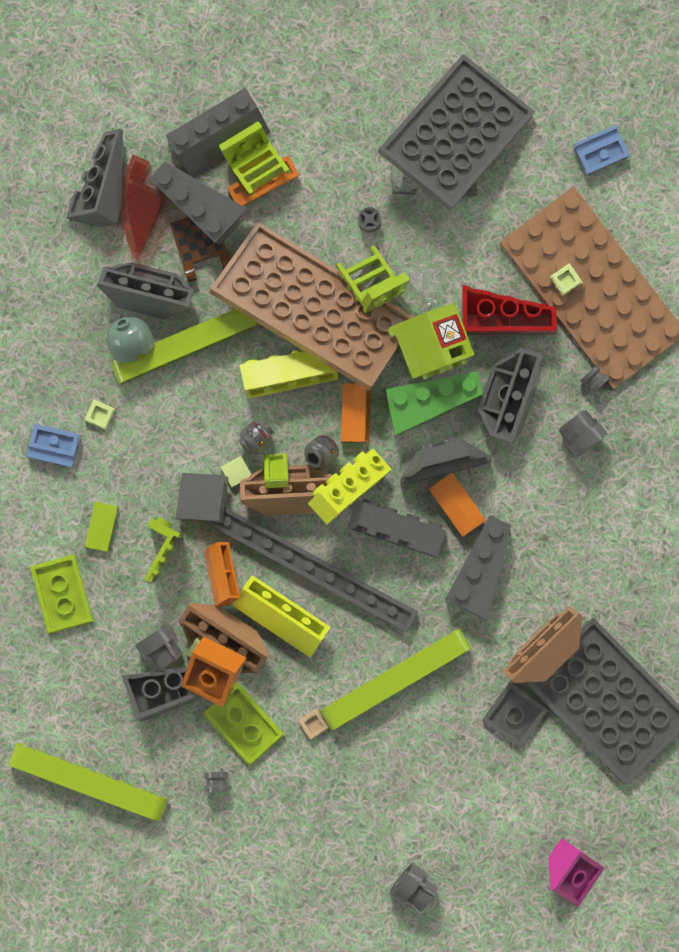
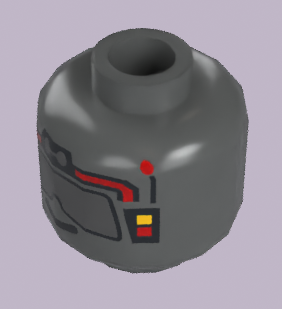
[238,420,274,455]
[304,435,339,469]

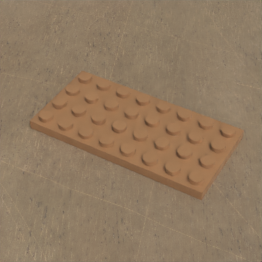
[500,186,679,390]
[209,222,414,391]

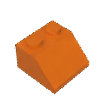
[181,637,246,707]

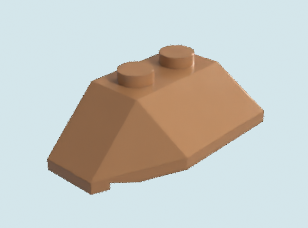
[240,465,333,516]
[178,603,269,674]
[502,606,582,683]

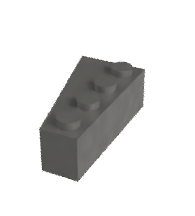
[149,162,252,245]
[348,499,446,558]
[445,515,511,621]
[121,668,203,722]

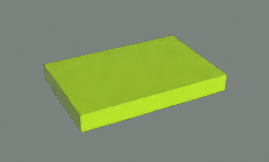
[30,554,94,634]
[202,682,285,766]

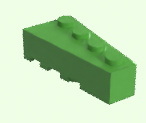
[386,371,483,438]

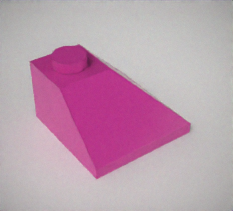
[548,838,605,907]

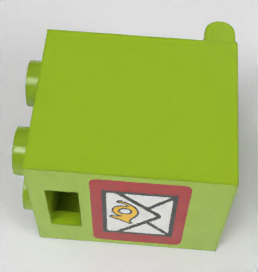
[388,302,474,380]

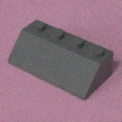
[166,88,270,178]

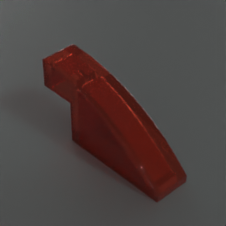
[122,154,167,260]

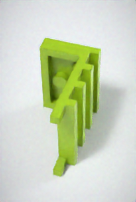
[219,122,290,196]
[336,245,410,313]
[144,516,183,582]

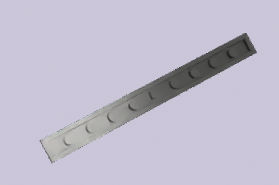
[204,507,418,632]

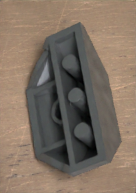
[97,262,194,319]
[478,348,544,444]
[400,437,492,486]

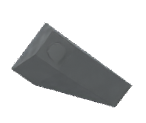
[66,129,123,227]

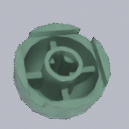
[106,317,155,363]

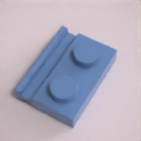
[573,125,630,176]
[26,424,80,468]

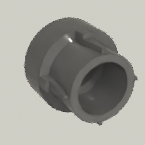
[559,410,608,458]
[135,624,183,671]
[389,862,438,913]

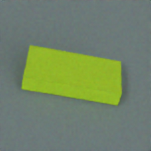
[264,453,289,488]
[85,501,118,552]

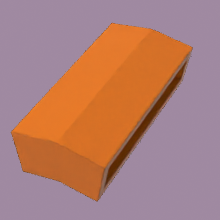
[341,383,371,443]
[429,473,486,537]
[204,542,240,607]

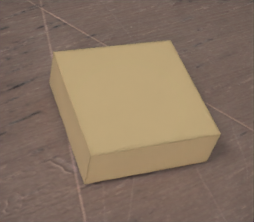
[298,708,329,741]

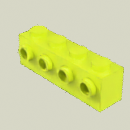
[240,350,339,399]
[308,449,392,524]
[232,575,331,658]

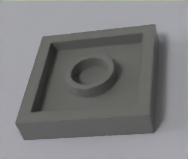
[175,473,229,523]
[482,682,548,748]

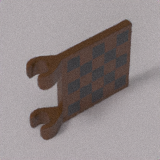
[170,217,230,282]

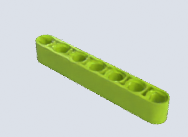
[110,309,262,385]
[319,628,471,731]
[8,742,169,822]

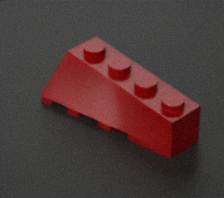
[461,285,557,335]

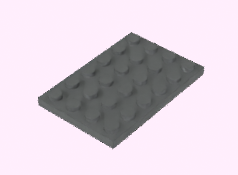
[378,54,535,211]
[526,617,679,785]

